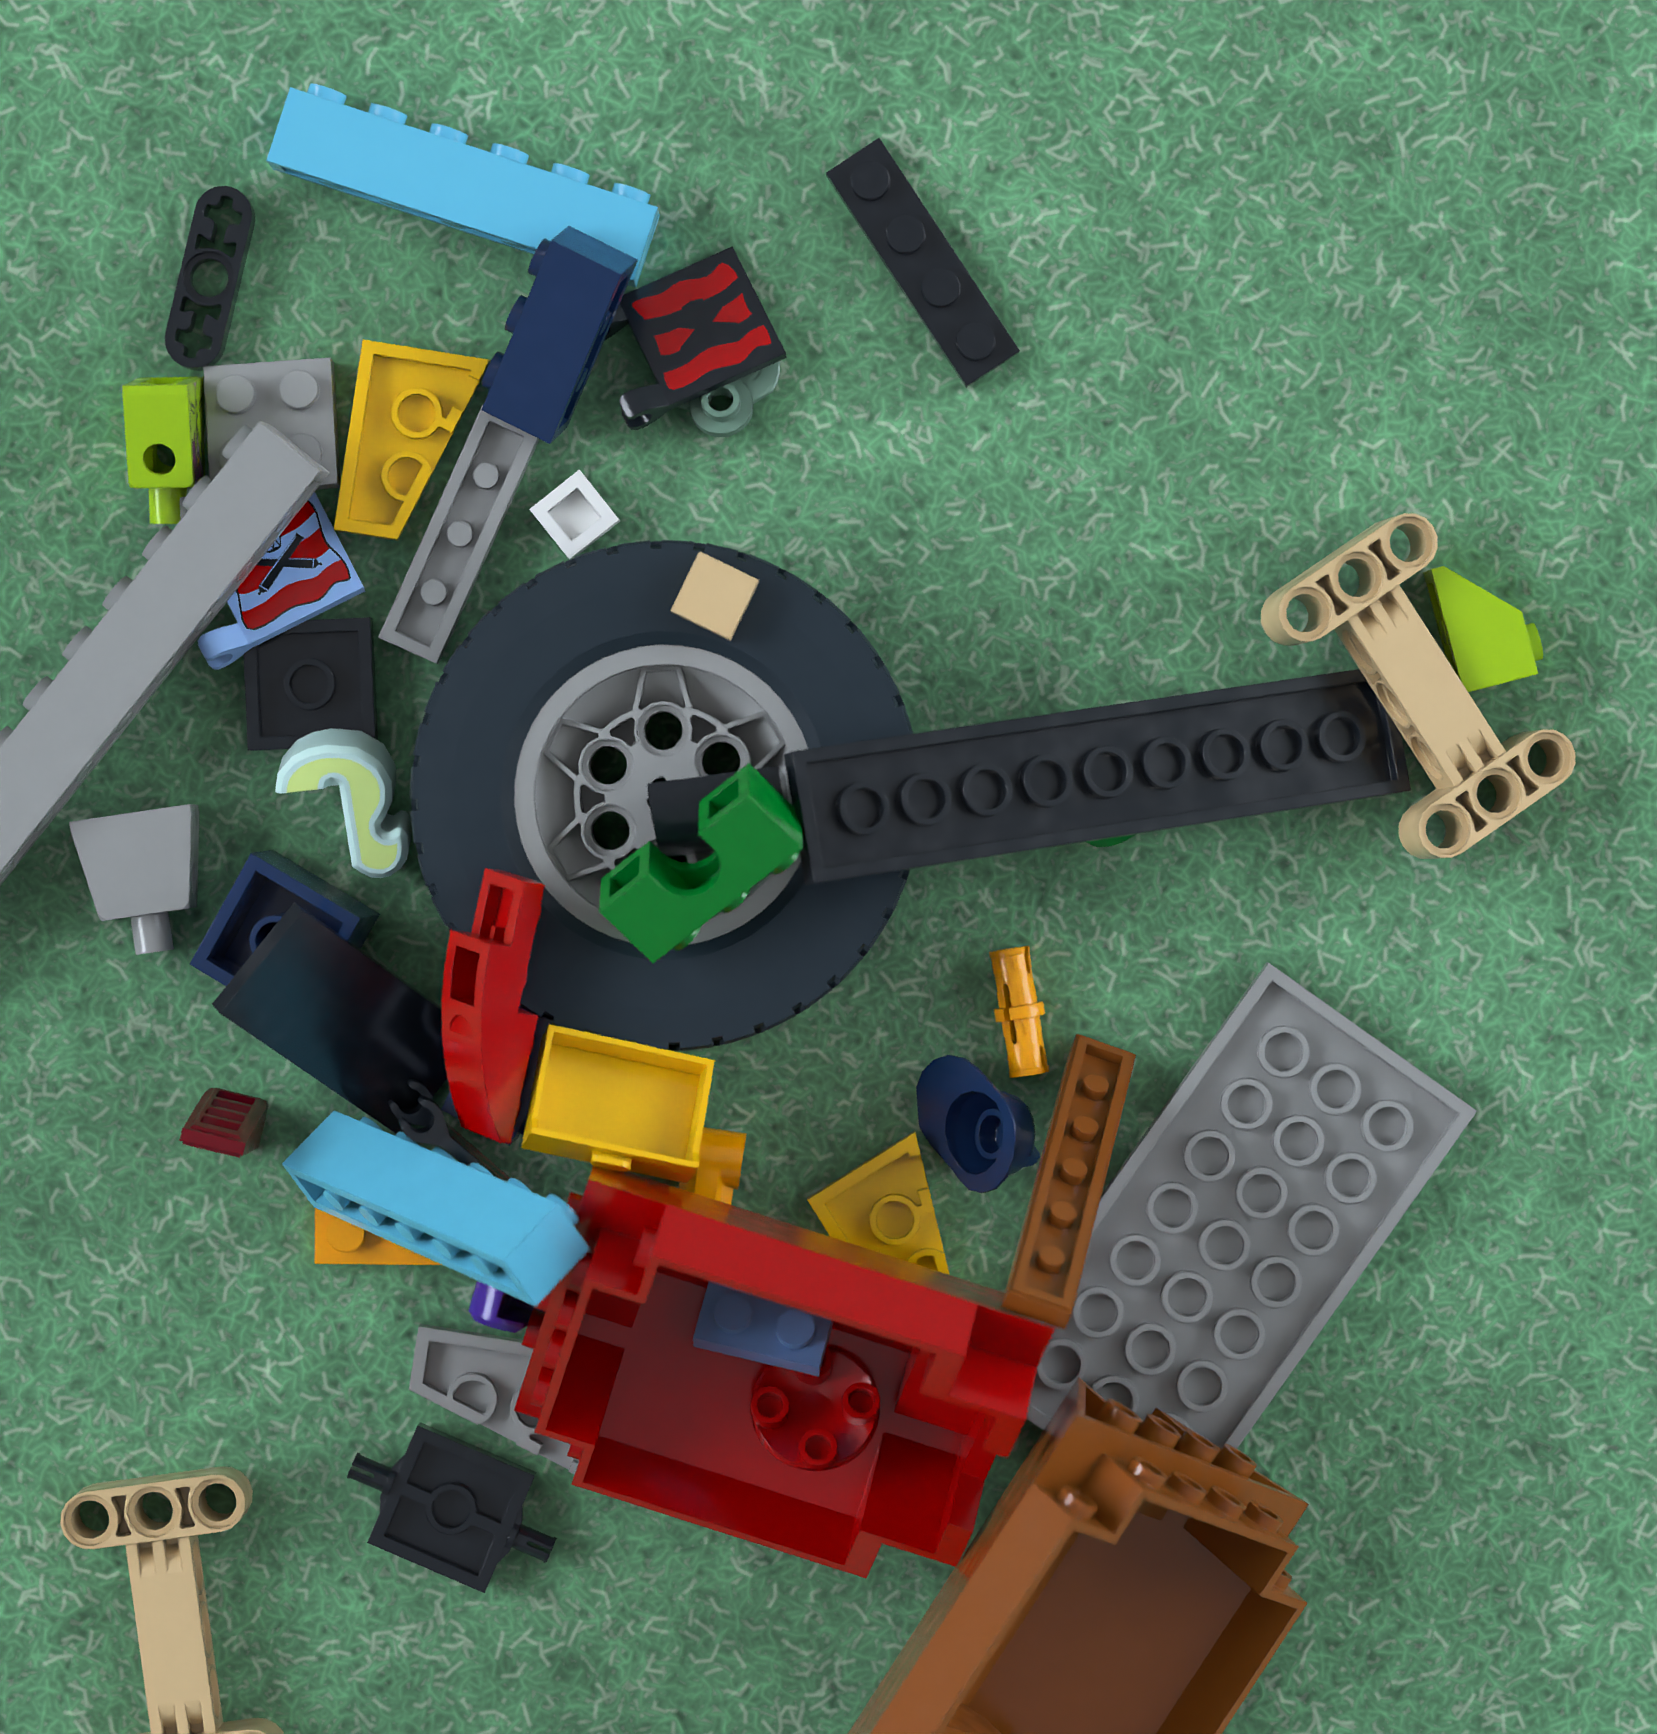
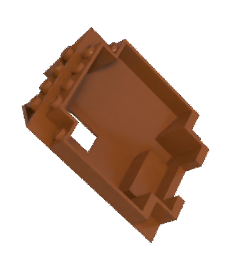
[848,1377,1309,1734]

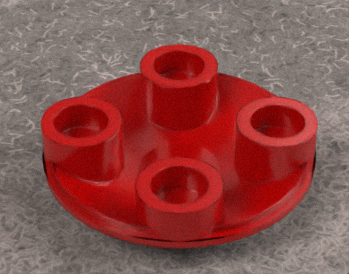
[751,1346,880,1471]

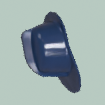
[916,1055,1040,1193]

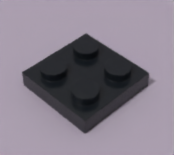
[244,617,378,751]

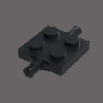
[347,1422,557,1593]

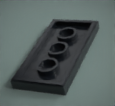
[212,902,447,1134]

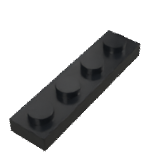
[826,138,1020,388]

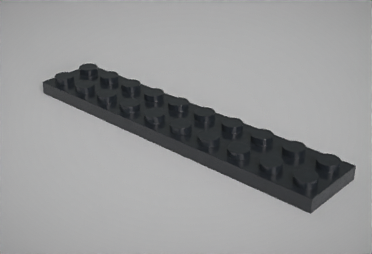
[783,669,1411,885]

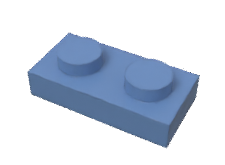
[693,1281,833,1376]

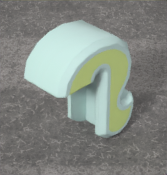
[275,728,412,878]

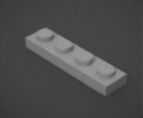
[378,405,540,665]

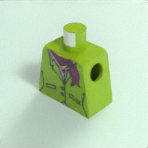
[122,377,205,524]

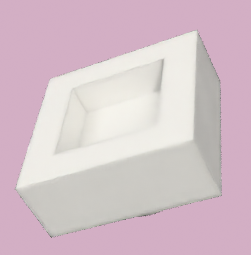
[529,470,620,560]

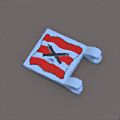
[198,492,365,670]

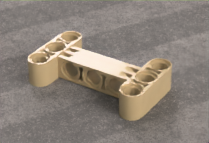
[1261,513,1575,859]
[60,1467,284,1734]

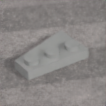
[409,1324,579,1474]

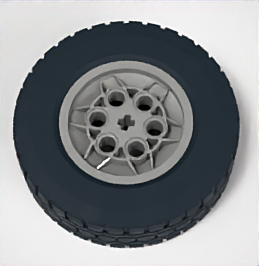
[410,540,913,1051]

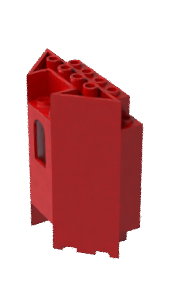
[514,1166,1055,1579]

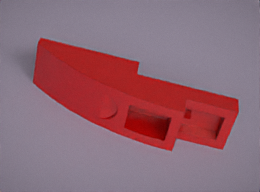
[442,868,545,1144]

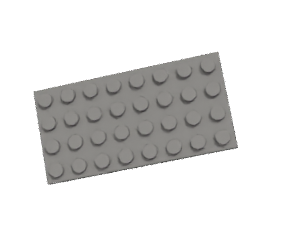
[1026,962,1477,1448]

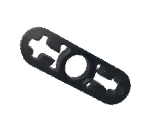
[165,186,255,371]

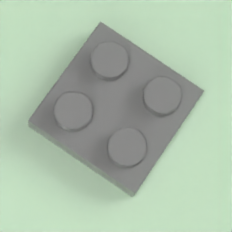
[203,357,341,490]

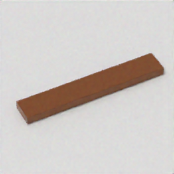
[1001,1034,1136,1330]

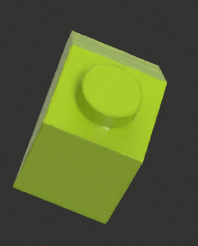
[1423,566,1543,692]

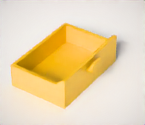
[521,1024,715,1183]

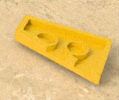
[334,339,490,541]
[807,1131,950,1275]

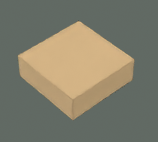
[671,551,759,641]

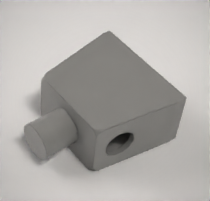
[69,804,200,955]

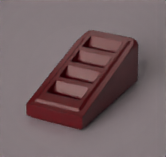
[180,1088,268,1158]

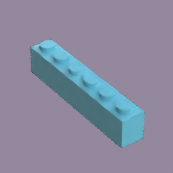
[266,83,660,288]
[282,1110,590,1306]

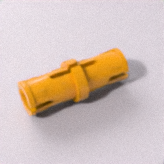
[989,945,1050,1078]

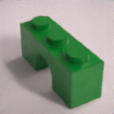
[599,763,803,963]

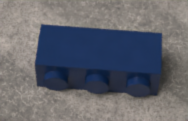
[481,226,638,444]

